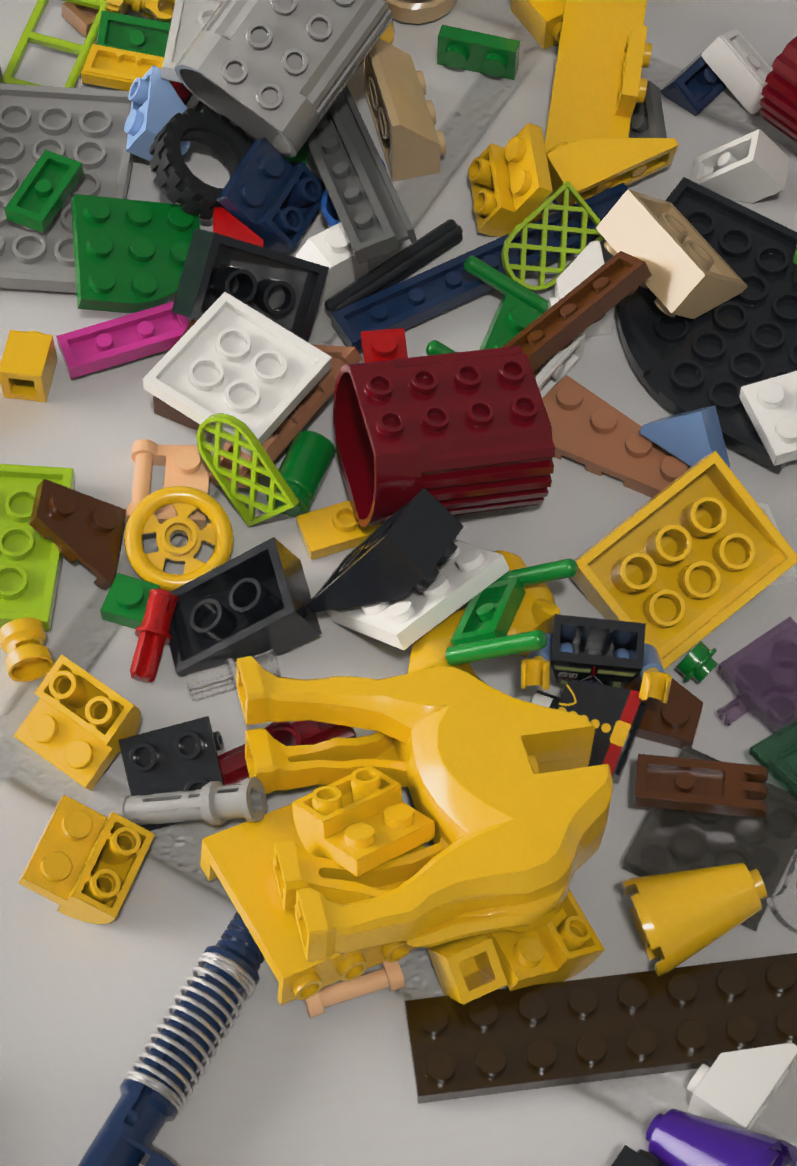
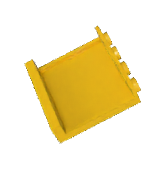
[200,804,426,1005]

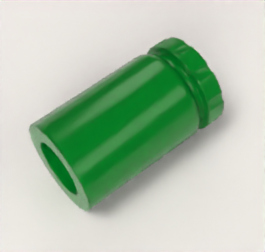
[266,430,336,517]

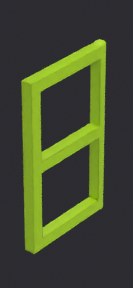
[0,0,107,88]

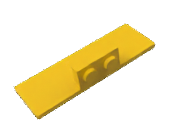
[544,0,652,153]

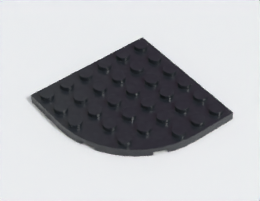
[616,177,797,473]

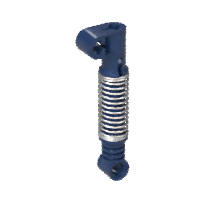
[78,911,265,1166]

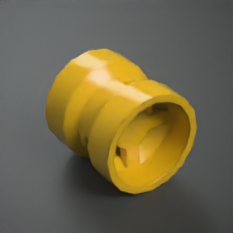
[0,617,54,682]

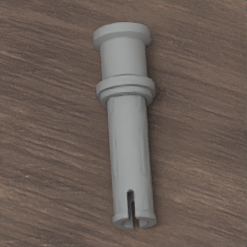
[119,777,266,826]

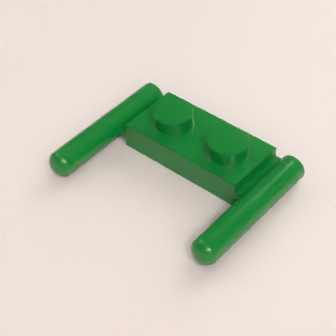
[426,256,548,356]
[446,558,578,666]

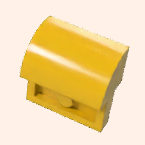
[468,123,553,237]
[14,654,141,791]
[292,765,435,877]
[18,795,155,924]
[484,889,605,991]

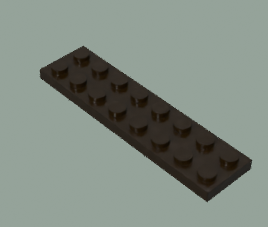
[405,953,797,1104]

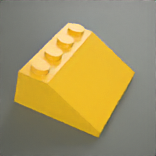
[571,451,797,670]

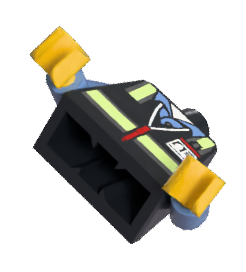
[521,614,672,703]

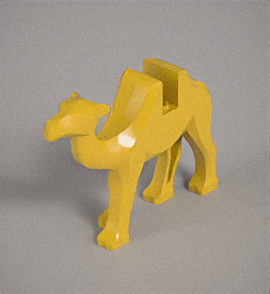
[236,550,613,961]

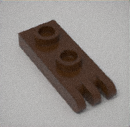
[634,754,768,818]

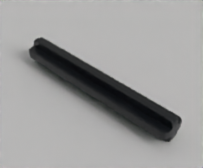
[324,219,463,318]

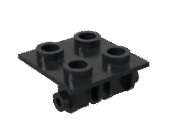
[119,716,224,831]

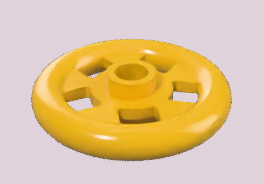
[124,486,234,592]

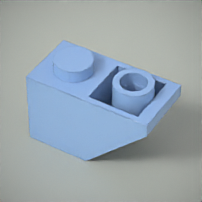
[124,65,190,161]

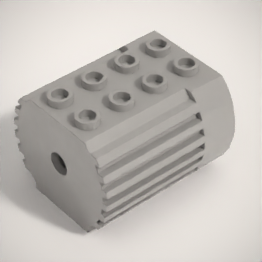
[174,0,393,157]

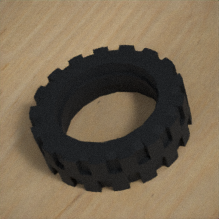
[149,108,253,220]

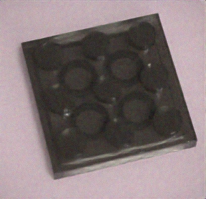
[622,745,797,931]

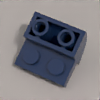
[216,137,325,253]

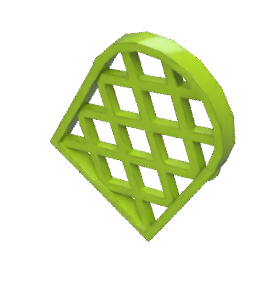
[501,181,605,291]
[196,413,299,527]

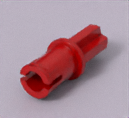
[130,589,178,683]

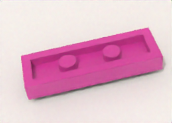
[56,301,190,379]

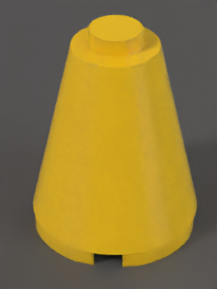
[622,863,768,976]

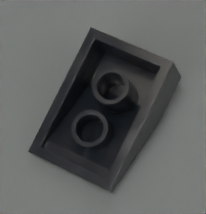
[171,228,329,342]
[307,487,464,612]
[168,537,322,677]

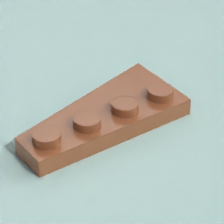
[207,344,362,489]
[542,375,691,498]

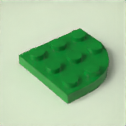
[71,194,200,313]

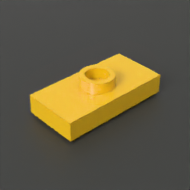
[81,44,164,91]
[296,500,380,560]

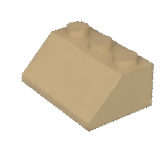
[363,38,446,182]
[596,189,748,319]

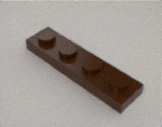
[501,251,652,374]

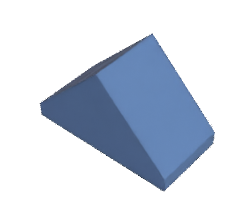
[639,406,730,468]

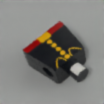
[531,679,650,784]

